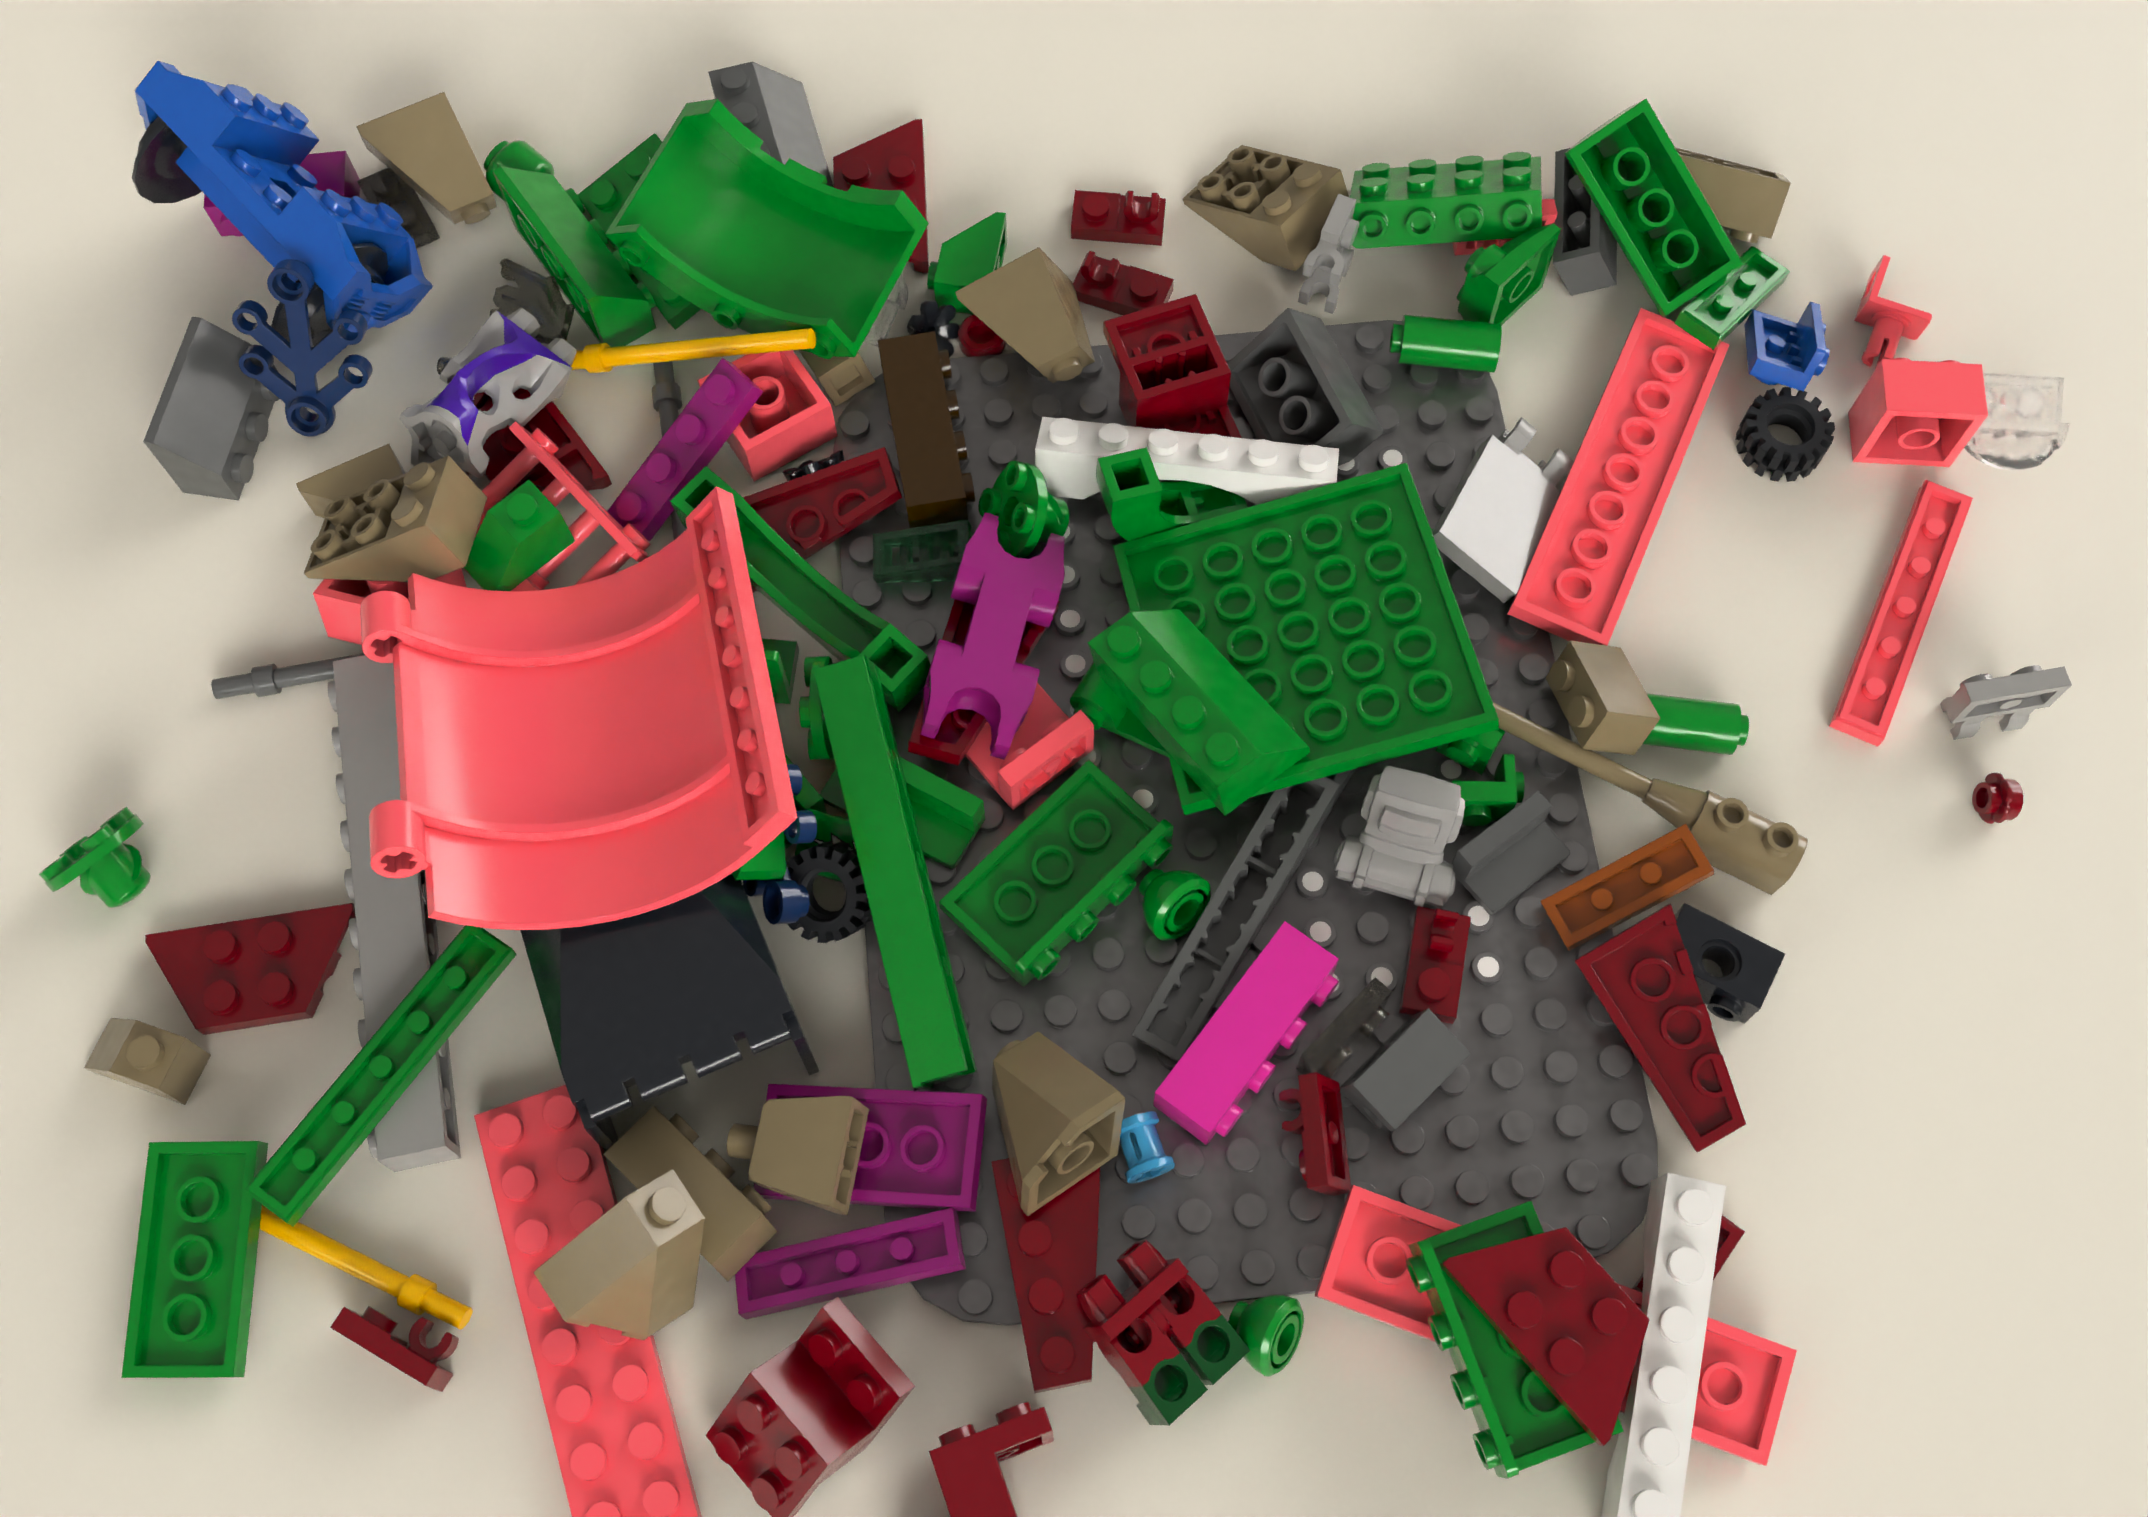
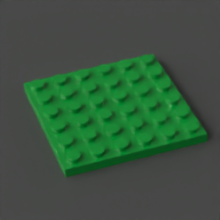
[1113,463,1499,815]

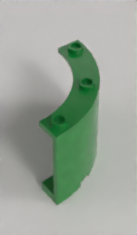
[605,98,929,359]

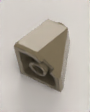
[356,92,497,224]
[955,247,1095,383]
[992,1031,1125,1216]
[534,1169,705,1340]

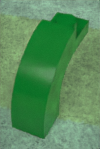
[1096,447,1248,541]

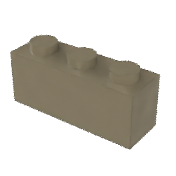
[604,1106,778,1282]

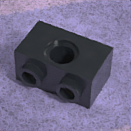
[1675,903,1785,1024]

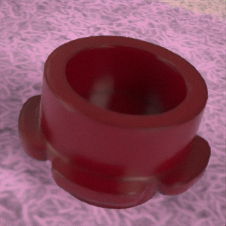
[1972,773,2023,824]

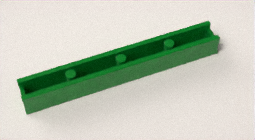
[812,655,977,1090]

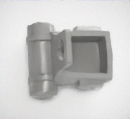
[1332,765,1465,908]

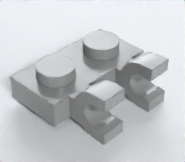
[1298,194,1360,314]
[1940,665,2072,740]

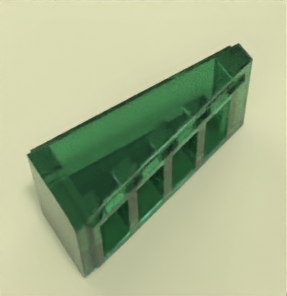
[873,519,975,583]

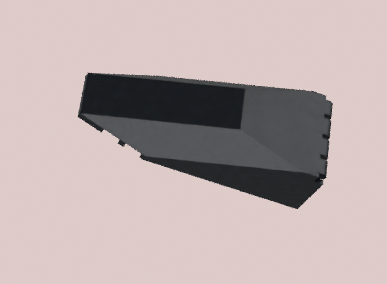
[520,874,819,1151]

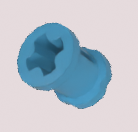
[1120,1111,1175,1183]

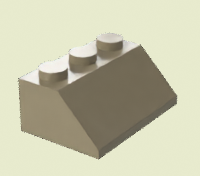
[1675,147,1791,243]

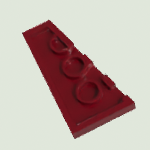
[743,447,903,593]
[991,1158,1101,1394]

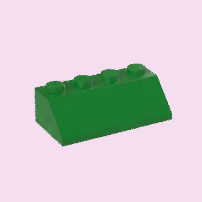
[1564,99,1743,317]
[493,166,656,347]
[1087,609,1310,816]

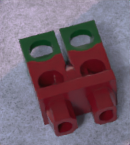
[1076,1240,1250,1426]

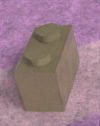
[1545,640,1660,755]

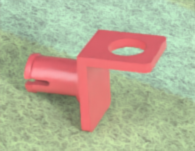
[1854,255,1932,369]

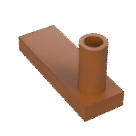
[1540,824,1714,951]

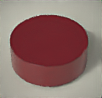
[958,314,1006,357]

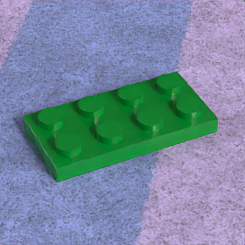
[121,1141,268,1378]

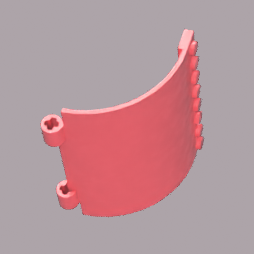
[360,486,797,930]

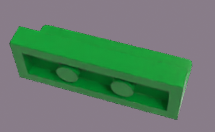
[820,756,985,869]

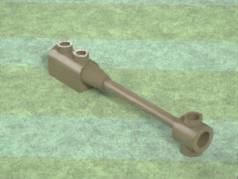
[1493,702,1808,895]

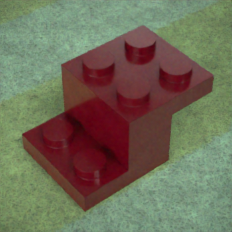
[1103,294,1242,481]
[705,1297,915,1517]
[929,1402,1054,1517]

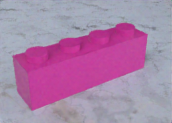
[1153,921,1339,1145]

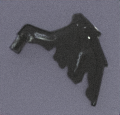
[437,258,575,375]

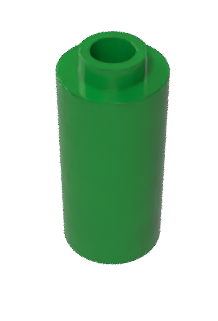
[1389,315,1502,373]
[1643,693,1749,755]

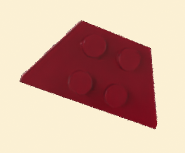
[833,119,929,273]
[473,388,612,499]
[145,903,356,1035]
[1440,1227,1650,1446]

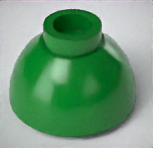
[1139,869,1211,940]
[1228,1295,1304,1377]

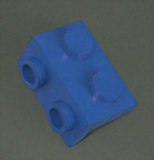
[1744,301,1830,392]

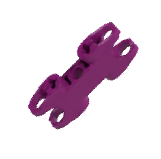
[920,512,1065,760]

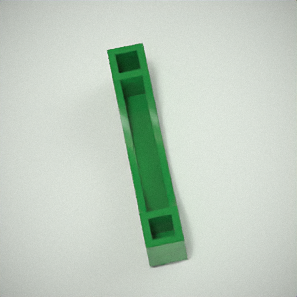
[670,466,931,712]

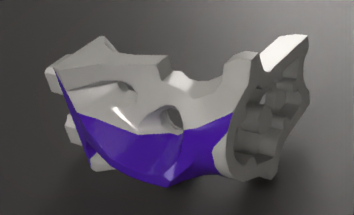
[400,308,577,479]

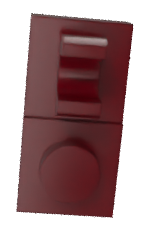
[1071,190,1166,246]
[1073,251,1174,315]
[1399,906,1471,1024]
[1279,1072,1351,1196]
[330,1306,459,1392]

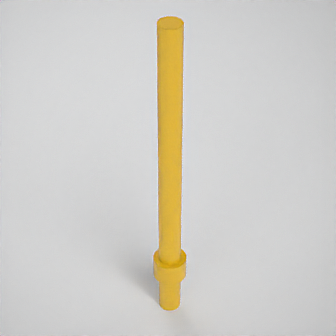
[571,328,816,373]
[260,1205,473,1330]

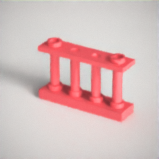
[474,421,651,591]

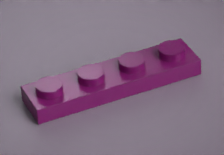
[607,358,763,542]
[735,1208,966,1320]

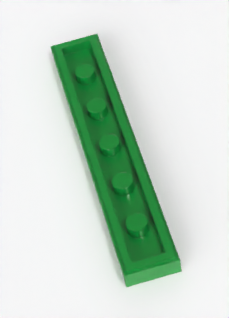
[244,925,517,1227]

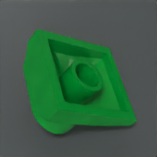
[1457,223,1561,326]

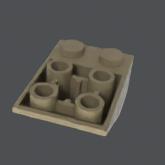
[1183,145,1349,271]
[304,456,487,582]

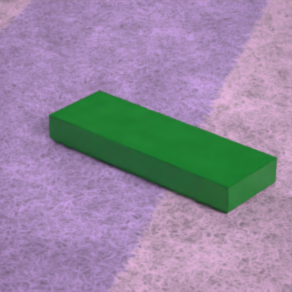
[1675,246,1790,350]

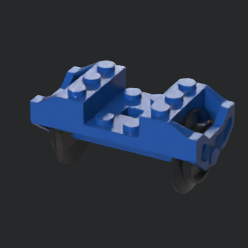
[132,61,433,346]

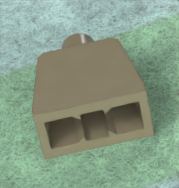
[726,1096,869,1216]

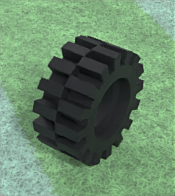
[1735,387,1835,482]
[786,841,872,943]

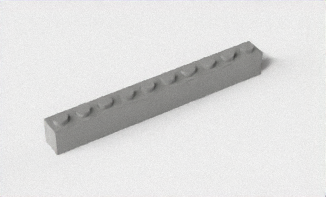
[328,655,461,1172]

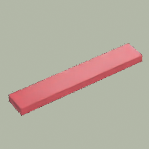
[1829,480,1973,747]

